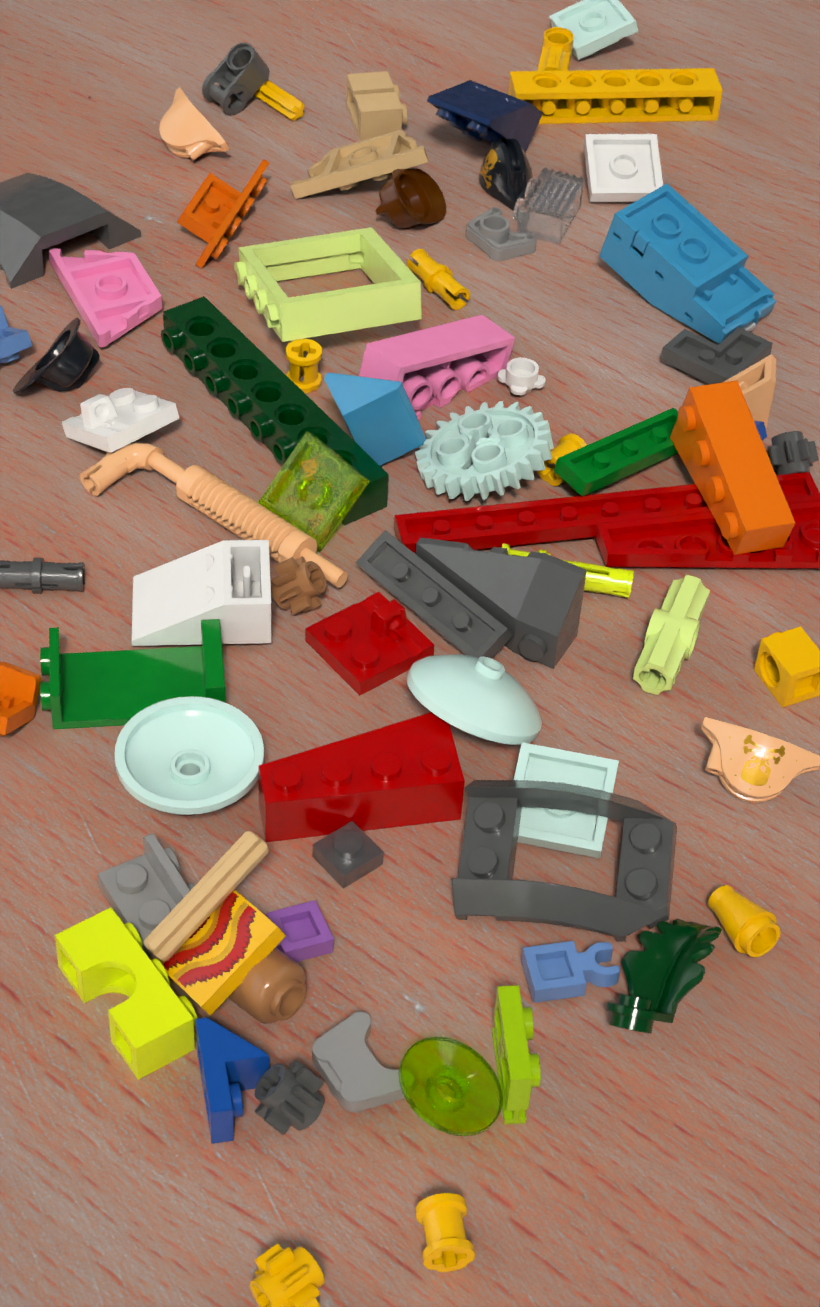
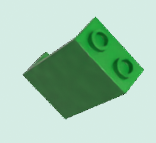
[40,619,226,730]

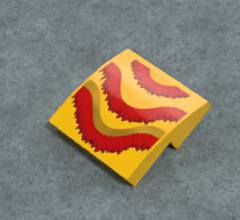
[158,890,286,1016]

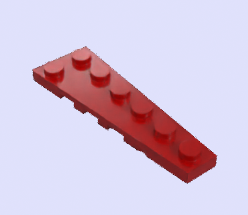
[595,501,820,569]

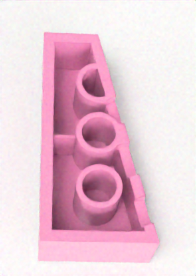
[359,315,515,420]

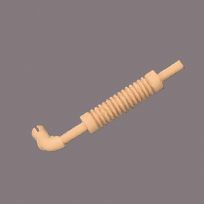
[80,443,348,588]

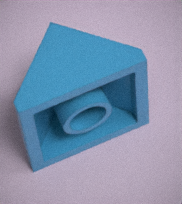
[324,372,426,466]

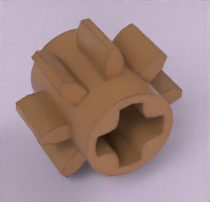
[271,556,327,615]

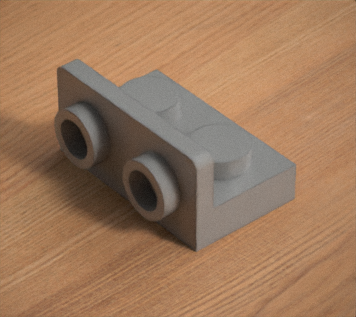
[98,833,195,957]

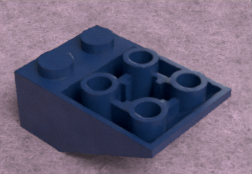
[427,80,543,153]

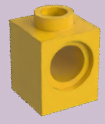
[754,626,820,708]

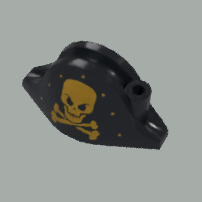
[479,138,533,212]

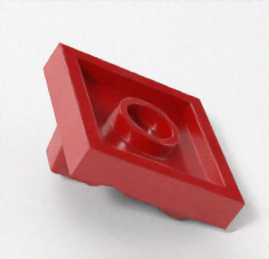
[305,592,434,696]

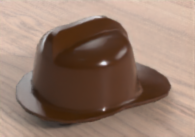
[375,168,446,229]

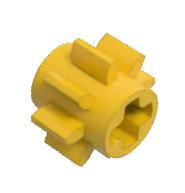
[250,1243,325,1307]

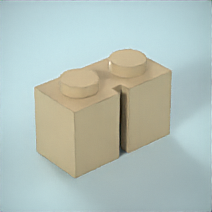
[346,71,408,141]

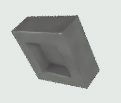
[312,821,384,889]

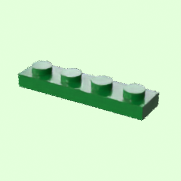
[554,408,678,497]

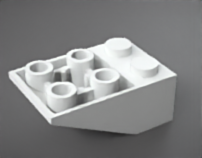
[132,540,271,646]

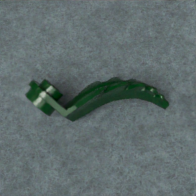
[606,919,722,1033]

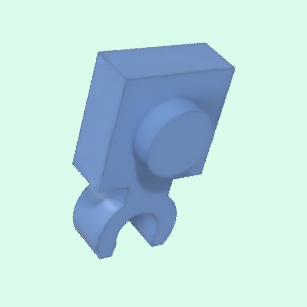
[521,941,620,1003]

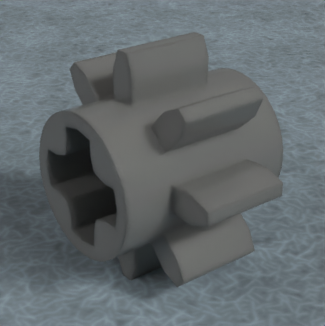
[766,431,819,475]
[255,1060,324,1135]

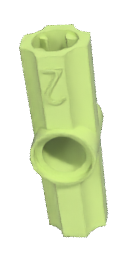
[633,575,710,695]

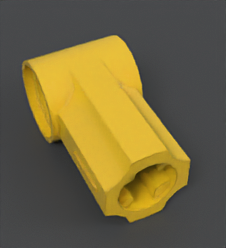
[537,27,574,71]

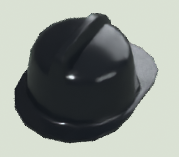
[13,318,100,394]

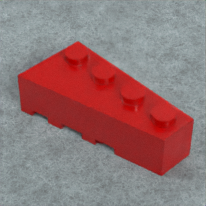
[258,712,465,842]

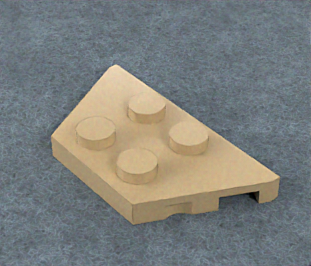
[290,130,429,199]

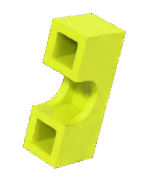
[55,907,198,1080]

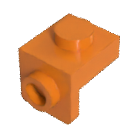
[0,661,41,736]

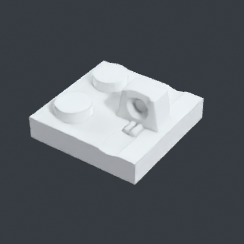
[583,134,663,202]
[61,388,180,453]

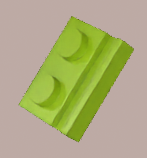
[491,985,541,1125]

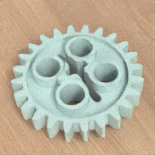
[415,401,554,501]

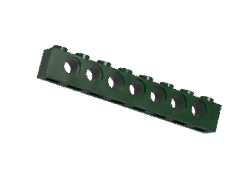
[161,296,389,526]

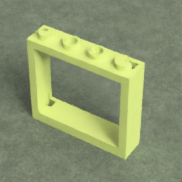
[234,227,422,342]

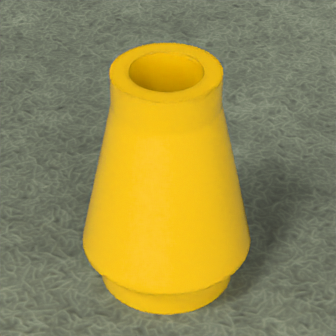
[708,885,781,957]

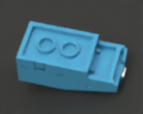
[599,183,776,344]

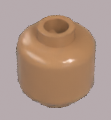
[229,947,307,1024]

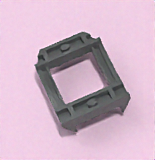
[451,780,677,942]

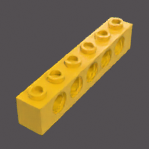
[508,68,723,124]

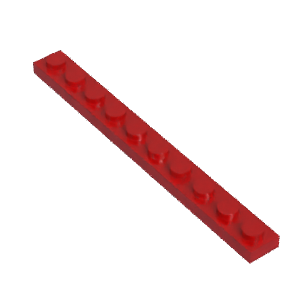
[394,472,820,554]

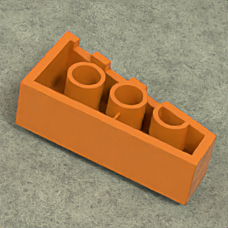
[670,380,795,555]

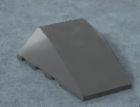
[0,173,141,289]

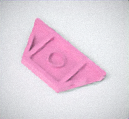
[48,248,162,348]

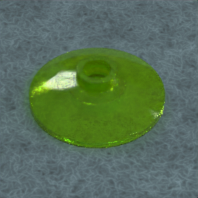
[399,1037,503,1136]

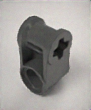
[202,43,270,115]

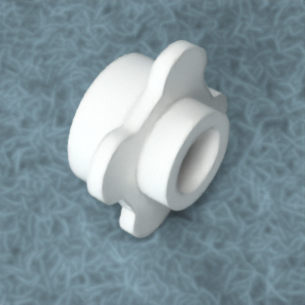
[497,357,546,395]

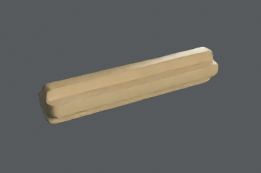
[144,831,269,962]

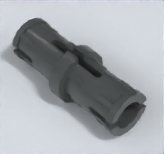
[0,557,85,594]

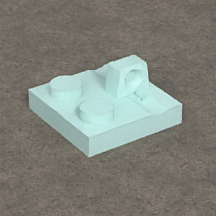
[549,0,638,60]
[514,742,619,859]

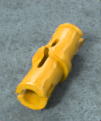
[406,249,471,310]

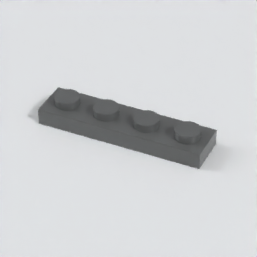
[355,530,513,658]

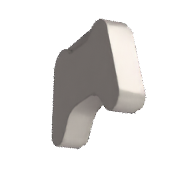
[466,207,537,261]
[312,1011,412,1112]

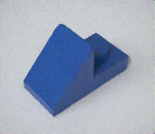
[195,1017,270,1144]

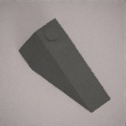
[416,538,587,669]

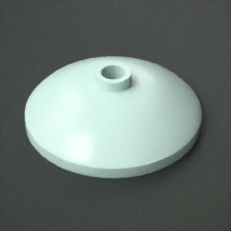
[406,654,542,745]
[114,696,264,815]

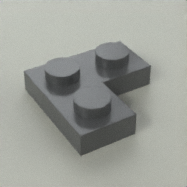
[661,327,773,384]

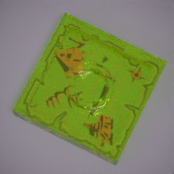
[258,431,370,553]

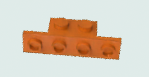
[177,159,269,269]

